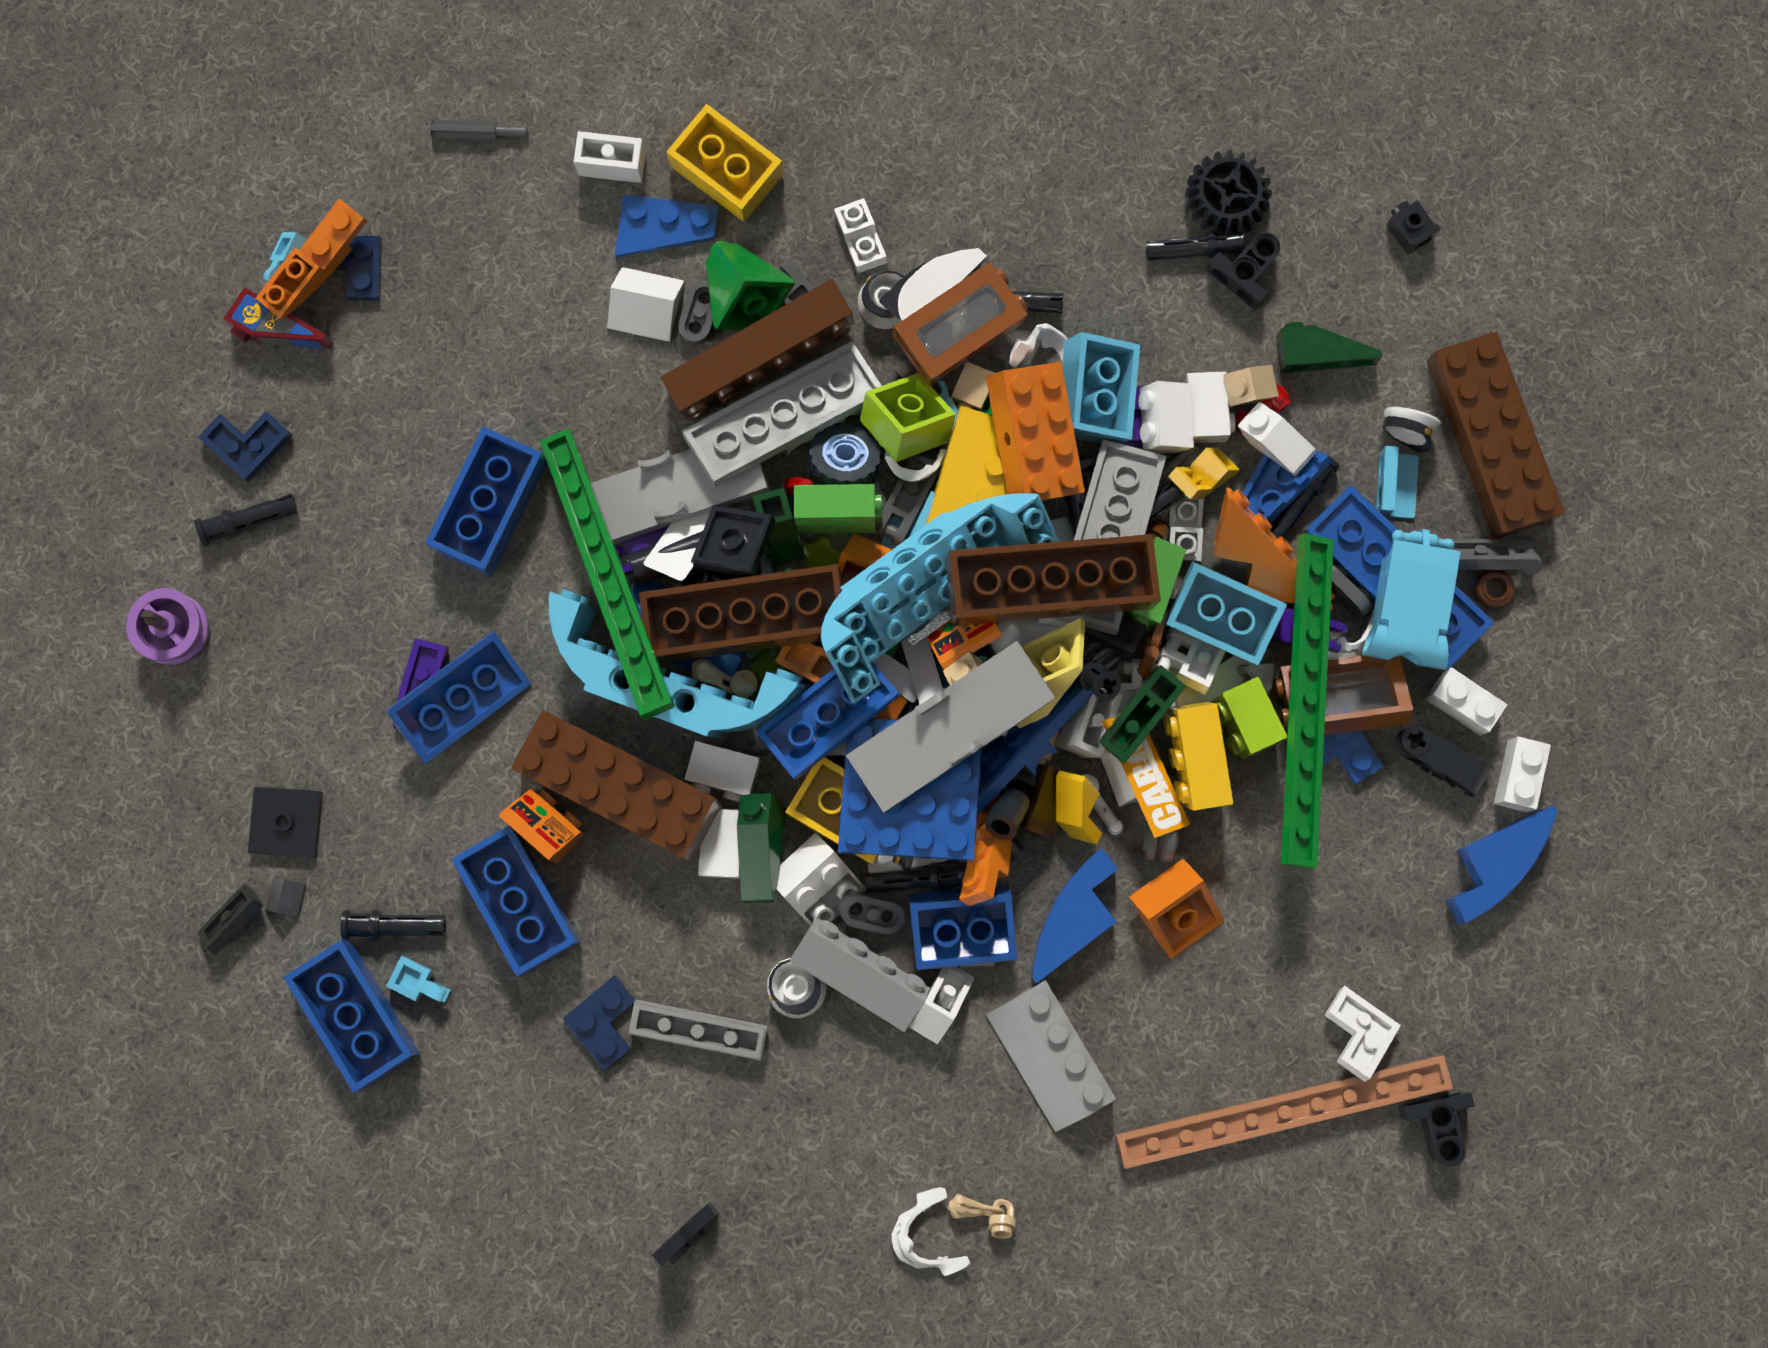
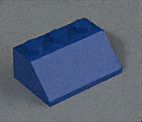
[909,884,1017,970]

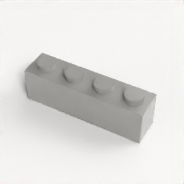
[789,918,930,1032]

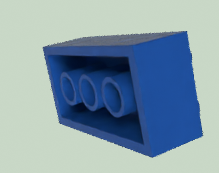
[425,426,547,577]
[451,825,581,977]
[283,940,420,1093]

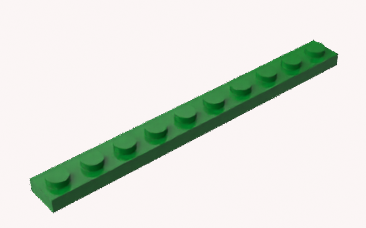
[540,428,675,721]
[1281,533,1334,869]

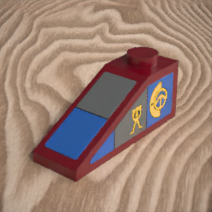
[223,287,333,349]

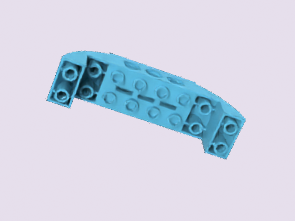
[821,493,1059,704]
[549,589,809,738]

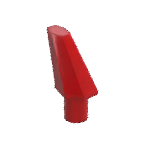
[783,476,813,496]

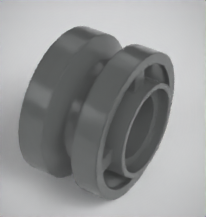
[1141,820,1179,863]

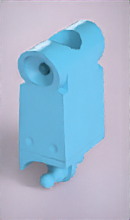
[1362,529,1461,670]

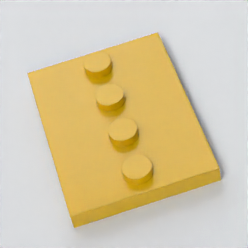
[925,406,1007,525]

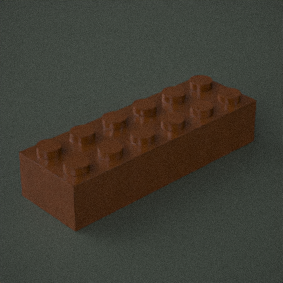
[660,278,854,420]
[1427,331,1565,539]
[945,534,1161,626]
[639,564,844,664]
[511,710,723,863]

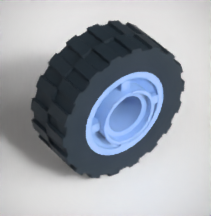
[808,423,881,485]

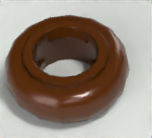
[1474,570,1515,609]

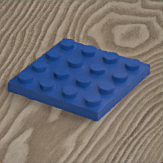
[838,719,982,861]

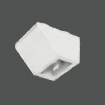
[777,833,866,926]

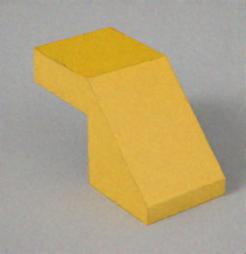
[1168,448,1240,499]
[1056,770,1103,845]

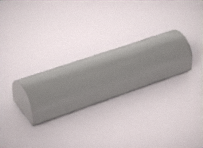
[628,999,768,1061]

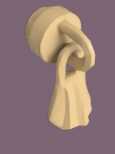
[691,659,758,699]
[948,1194,1016,1239]

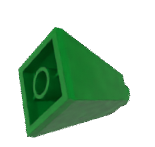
[705,241,795,330]

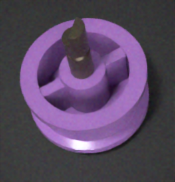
[126,588,209,665]

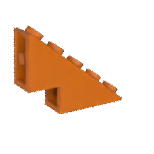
[1213,487,1336,610]

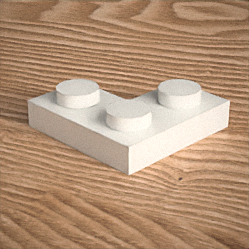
[1324,986,1401,1082]

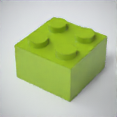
[860,373,956,462]
[1213,676,1287,760]

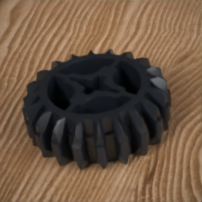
[1185,149,1272,235]

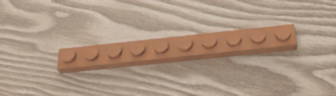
[1115,1055,1453,1169]

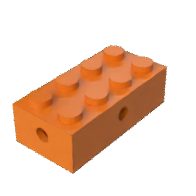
[986,361,1085,501]

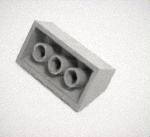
[986,980,1116,1132]

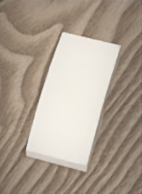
[834,199,888,273]
[1168,494,1204,561]

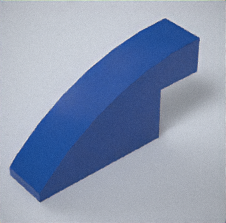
[1446,805,1557,924]
[1031,848,1118,983]

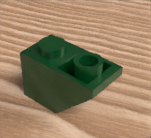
[752,487,804,566]

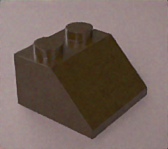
[1005,763,1059,840]

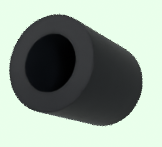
[985,788,1030,840]

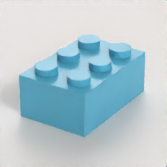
[1062,332,1140,444]
[1165,561,1287,665]

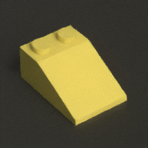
[1017,618,1085,728]

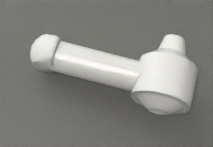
[1082,774,1124,835]

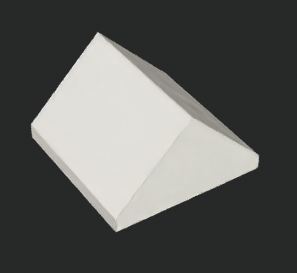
[607,267,685,342]

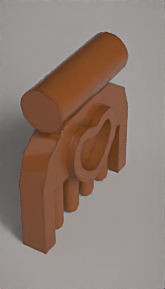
[1137,611,1168,676]

